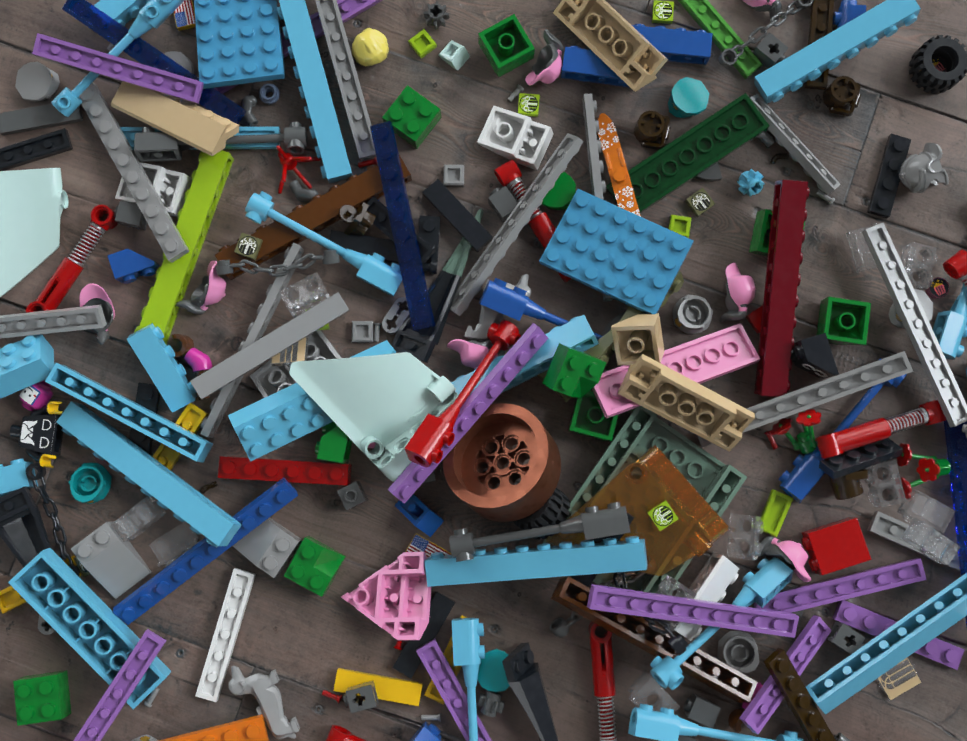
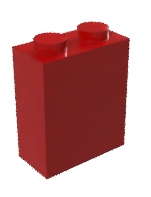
[801,517,872,575]

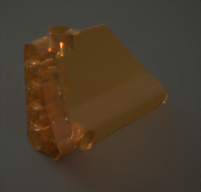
[546,445,730,576]

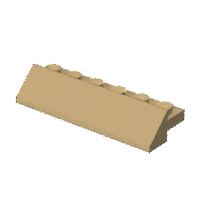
[553,0,668,92]
[111,81,239,156]
[618,354,755,452]

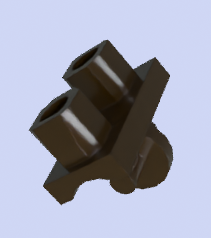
[338,202,376,236]

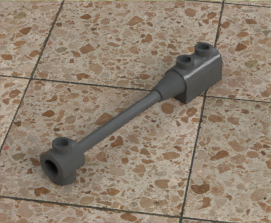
[134,122,307,162]
[449,502,631,562]

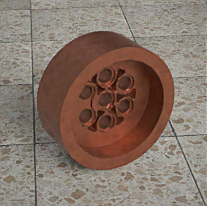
[443,403,561,522]

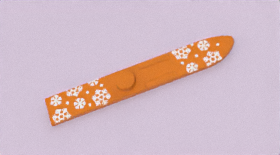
[598,113,641,217]

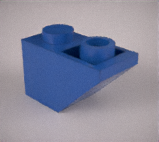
[107,249,161,284]

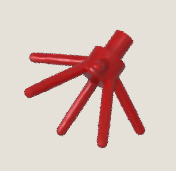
[276,145,321,194]

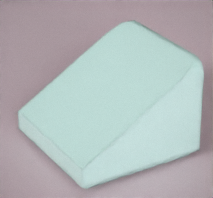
[439,40,470,70]

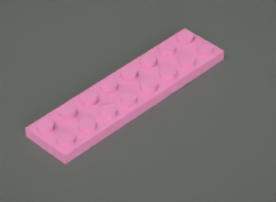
[592,323,760,419]

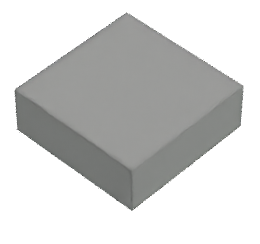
[443,165,464,187]
[352,321,374,343]

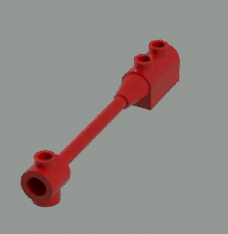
[404,320,521,467]

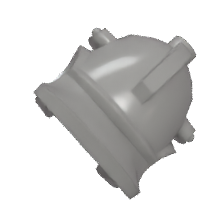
[899,143,949,193]

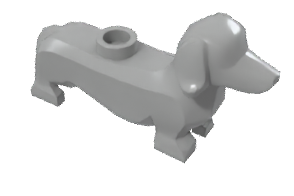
[464,274,531,342]
[228,666,300,740]

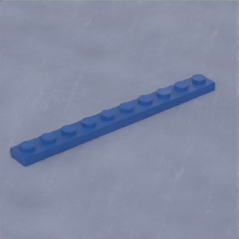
[113,477,298,625]

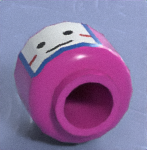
[19,380,53,411]

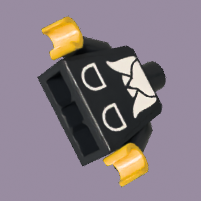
[10,401,63,468]

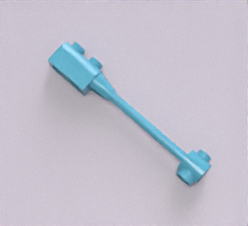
[51,0,185,117]
[245,191,405,297]
[932,284,967,360]
[650,557,793,690]
[452,618,485,741]
[628,703,804,741]

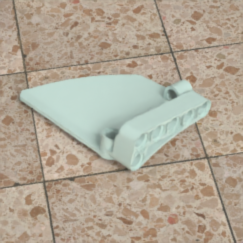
[0,168,69,298]
[289,352,458,481]

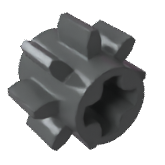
[423,1,449,30]
[477,690,505,717]

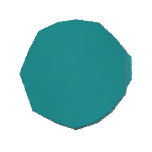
[667,77,710,118]
[69,463,112,504]
[478,649,510,692]

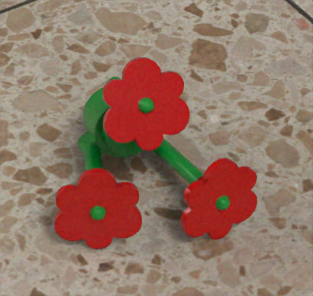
[770,409,821,454]
[895,443,951,499]

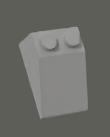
[233,517,303,578]
[71,521,152,599]

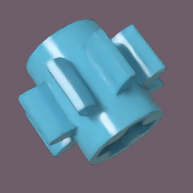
[737,169,765,197]

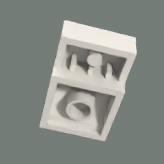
[477,106,554,170]
[115,162,192,217]

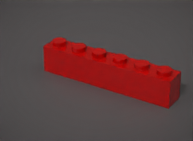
[218,456,352,486]

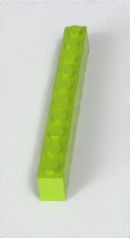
[135,150,234,345]

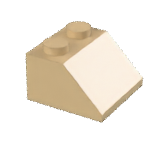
[611,313,665,365]

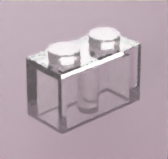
[897,490,955,535]

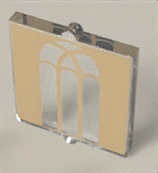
[271,336,308,367]
[877,657,922,701]

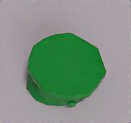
[542,172,576,210]

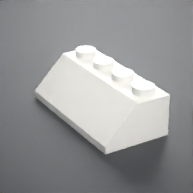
[667,552,739,641]

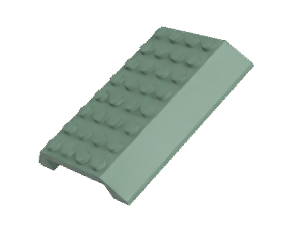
[542,406,747,619]

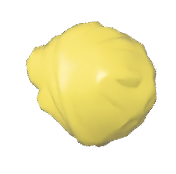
[351,28,389,67]

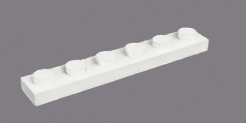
[195,568,256,702]

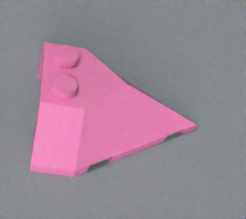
[341,551,431,641]

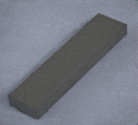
[0,104,83,135]

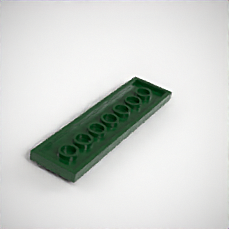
[606,93,770,214]

